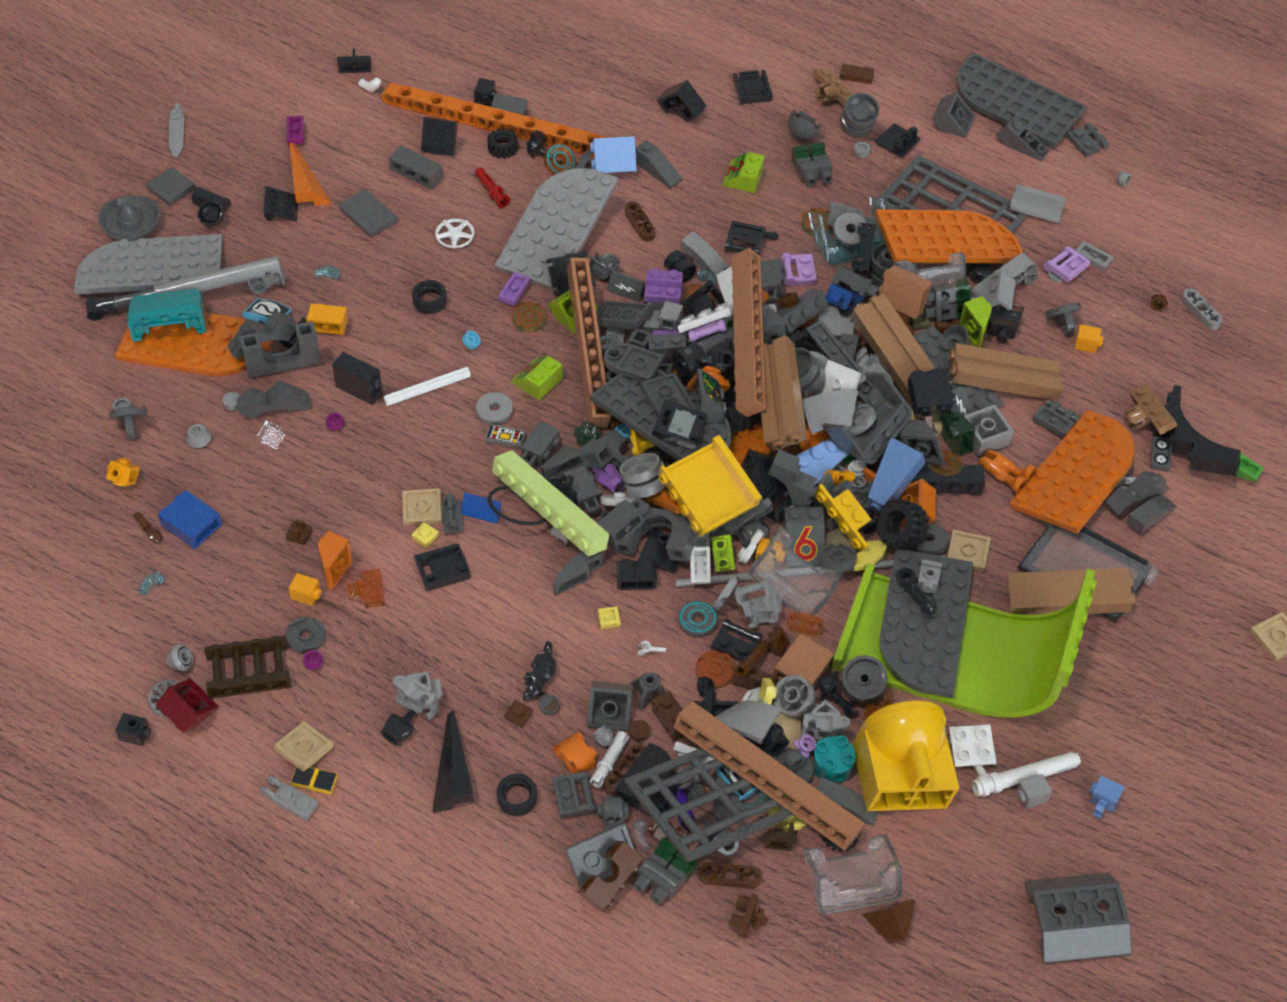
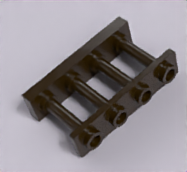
[204,636,292,699]

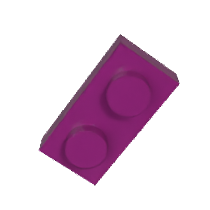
[286,116,304,145]

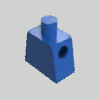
[825,283,864,312]

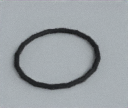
[487,485,547,525]

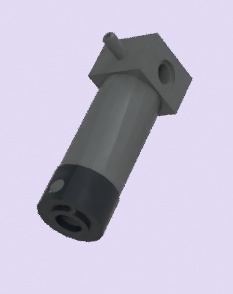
[672,303,786,385]

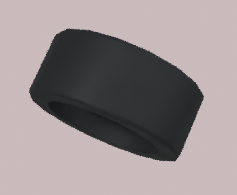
[412,280,447,314]
[496,773,537,816]

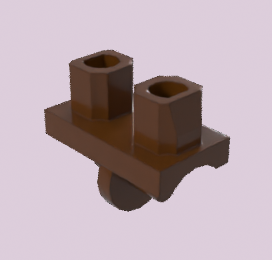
[729,893,768,939]

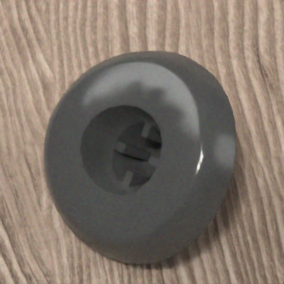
[98,195,160,241]

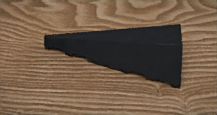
[433,711,474,813]

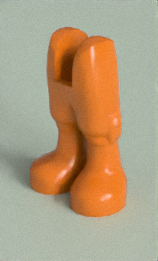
[978,449,1037,494]

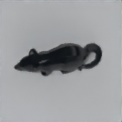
[523,641,557,701]

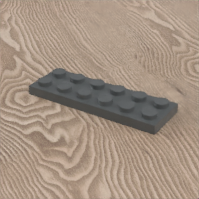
[913,325,1004,411]

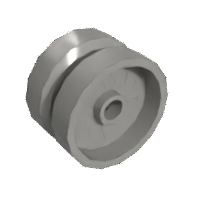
[619,453,666,498]

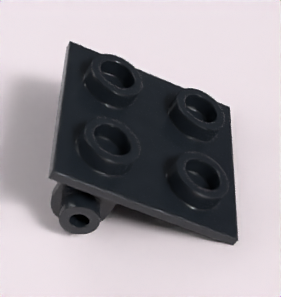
[875,123,921,157]
[263,186,298,221]

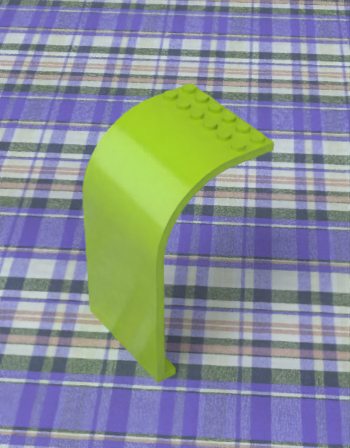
[832,564,1097,718]

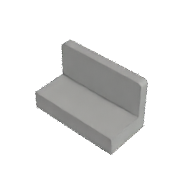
[985,270,1015,310]

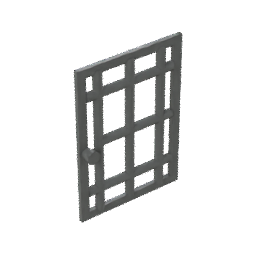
[875,155,1028,234]
[624,736,794,863]

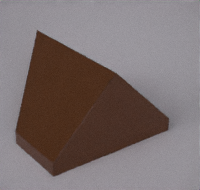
[862,899,915,943]

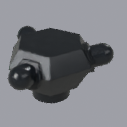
[698,338,734,380]

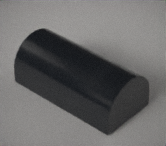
[192,187,231,212]

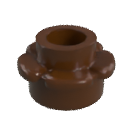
[1150,294,1168,311]

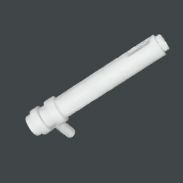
[971,752,1081,797]

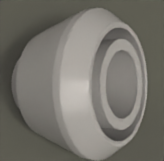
[186,424,212,448]
[166,644,193,671]

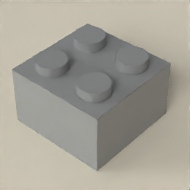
[959,405,1014,457]

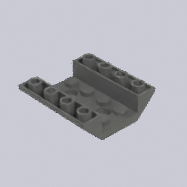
[1024,873,1131,964]

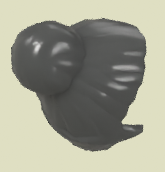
[942,325,969,347]

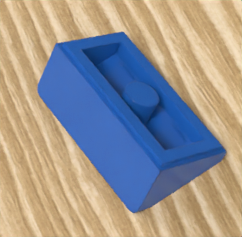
[461,492,502,524]

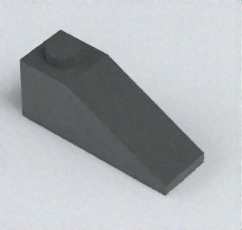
[635,140,683,189]

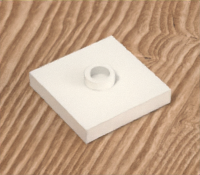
[815,360,862,395]

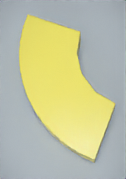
[853,540,887,571]

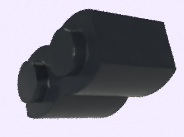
[616,559,657,590]

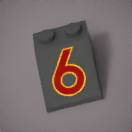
[783,507,825,568]

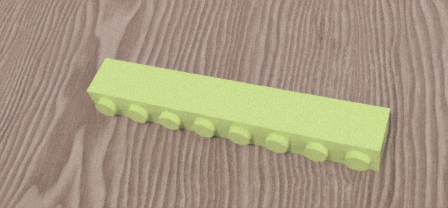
[492,451,609,557]

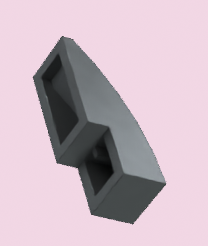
[1126,494,1177,534]
[553,551,603,596]
[817,777,878,826]

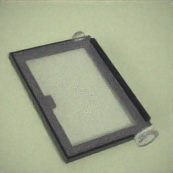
[1018,522,1160,623]

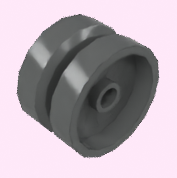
[841,655,888,705]

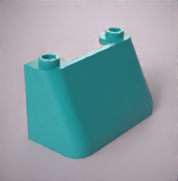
[127,289,206,342]

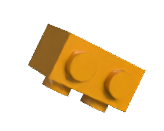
[306,303,348,335]

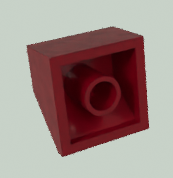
[155,678,219,733]

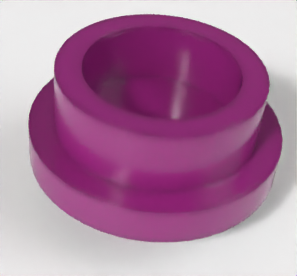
[326,413,345,430]
[303,650,323,670]

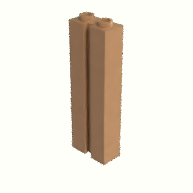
[851,293,935,406]
[761,335,807,451]
[948,343,1063,401]
[1007,568,1135,615]

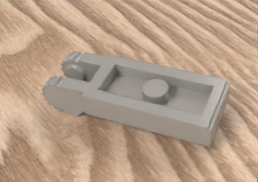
[259,776,319,821]

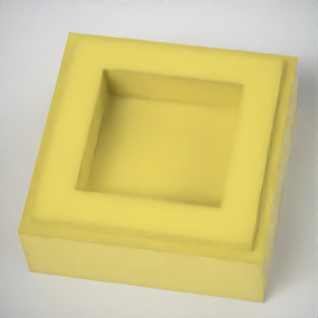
[598,606,621,629]

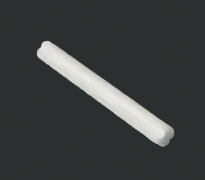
[383,367,471,406]

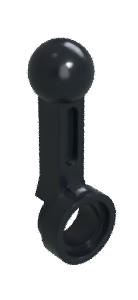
[896,567,937,615]
[697,676,717,717]

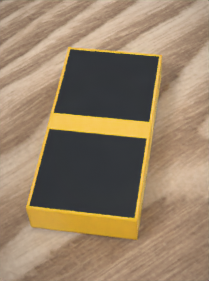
[290,767,338,795]

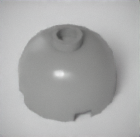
[774,675,816,717]

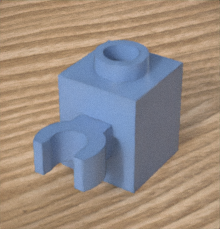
[1089,776,1125,819]

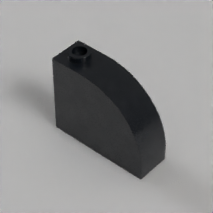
[614,742,679,814]

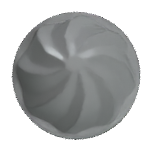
[592,725,613,747]

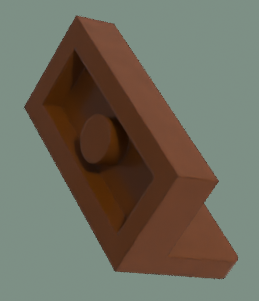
[732,668,777,690]

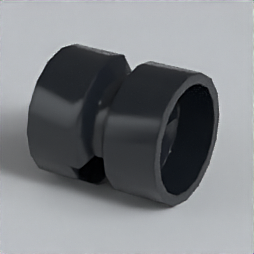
[664,250,697,283]

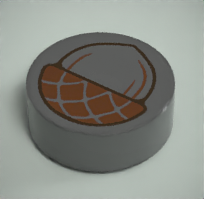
[539,694,560,716]

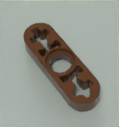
[625,201,655,241]
[604,744,645,797]
[699,862,762,889]

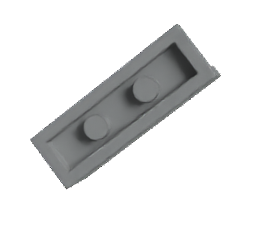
[1009,184,1066,223]

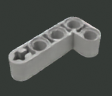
[971,253,1038,298]

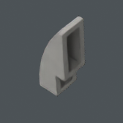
[681,231,729,281]

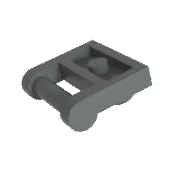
[552,771,598,819]

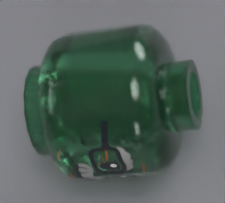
[573,421,602,446]

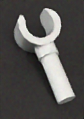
[637,641,666,656]

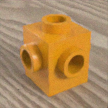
[106,457,140,486]

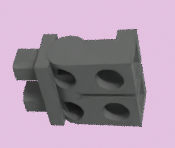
[831,266,880,298]

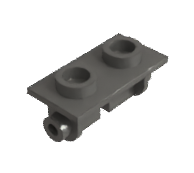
[441,494,463,534]

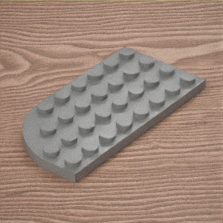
[74,234,223,295]

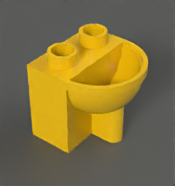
[852,701,960,811]

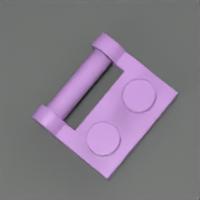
[1043,246,1091,283]
[781,253,817,286]
[689,317,728,343]

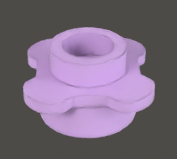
[794,733,817,758]

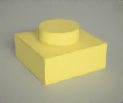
[412,522,439,548]
[759,678,777,705]

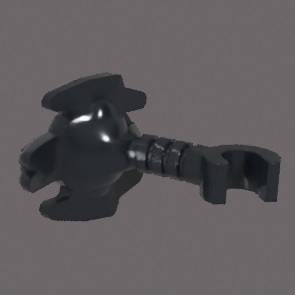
[527,130,563,168]
[819,670,859,718]

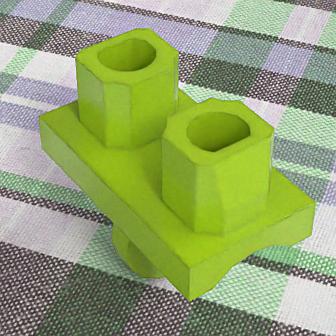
[711,534,736,572]

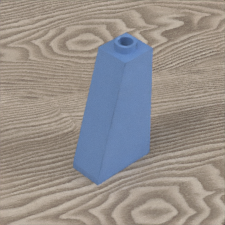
[868,437,925,513]

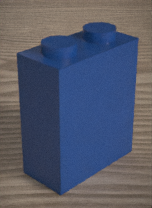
[158,490,222,549]

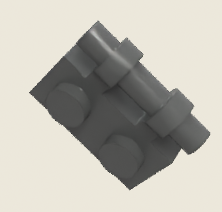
[1066,123,1109,158]
[1032,399,1081,438]

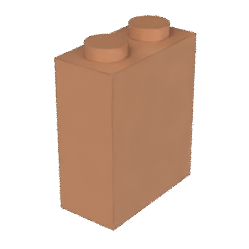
[878,265,932,319]
[774,634,835,689]

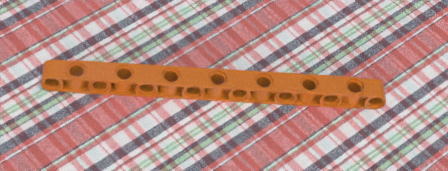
[381,83,610,157]

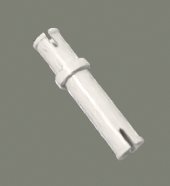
[589,731,629,788]

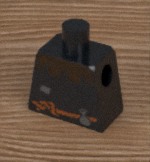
[988,304,1024,343]

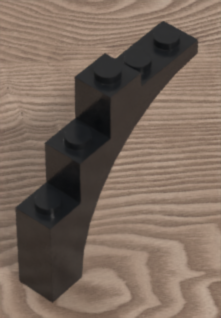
[1151,385,1241,477]

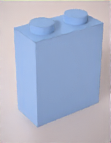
[590,136,636,173]

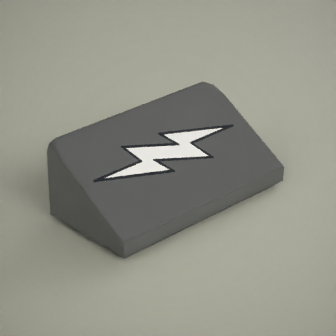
[608,271,645,302]
[949,386,975,429]

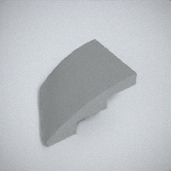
[802,389,859,434]
[715,701,780,744]

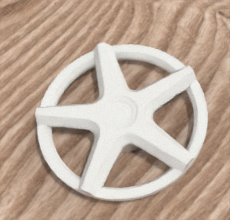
[435,219,474,248]

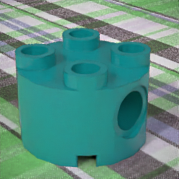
[813,735,856,784]

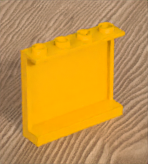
[658,435,762,537]

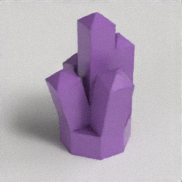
[592,464,625,495]

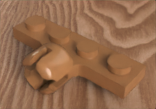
[813,68,853,106]
[1124,383,1177,435]

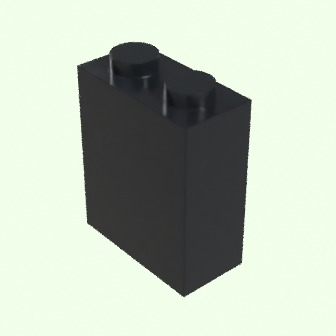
[332,352,383,405]

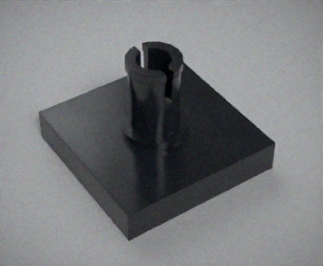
[421,116,458,155]
[638,529,681,574]

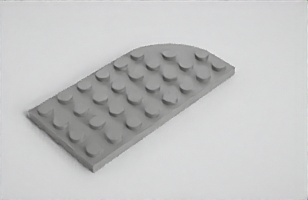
[494,168,619,291]

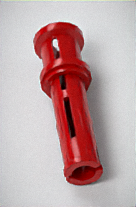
[474,167,511,208]

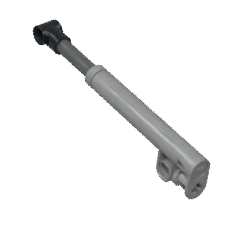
[86,256,286,321]

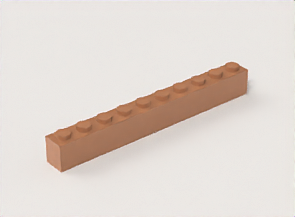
[731,248,766,417]
[567,258,611,428]
[673,701,864,850]

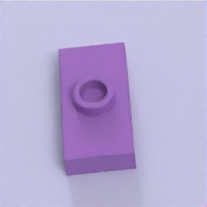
[498,272,530,306]

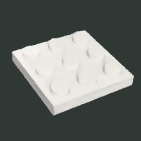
[677,302,733,333]

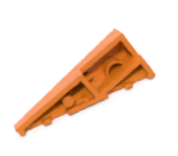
[289,143,331,206]

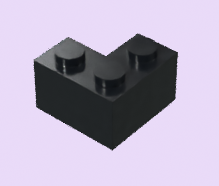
[657,80,706,122]

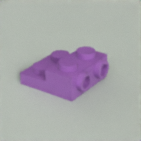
[644,268,683,304]

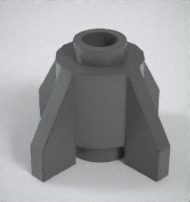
[630,673,666,711]

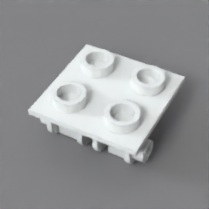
[948,725,997,767]

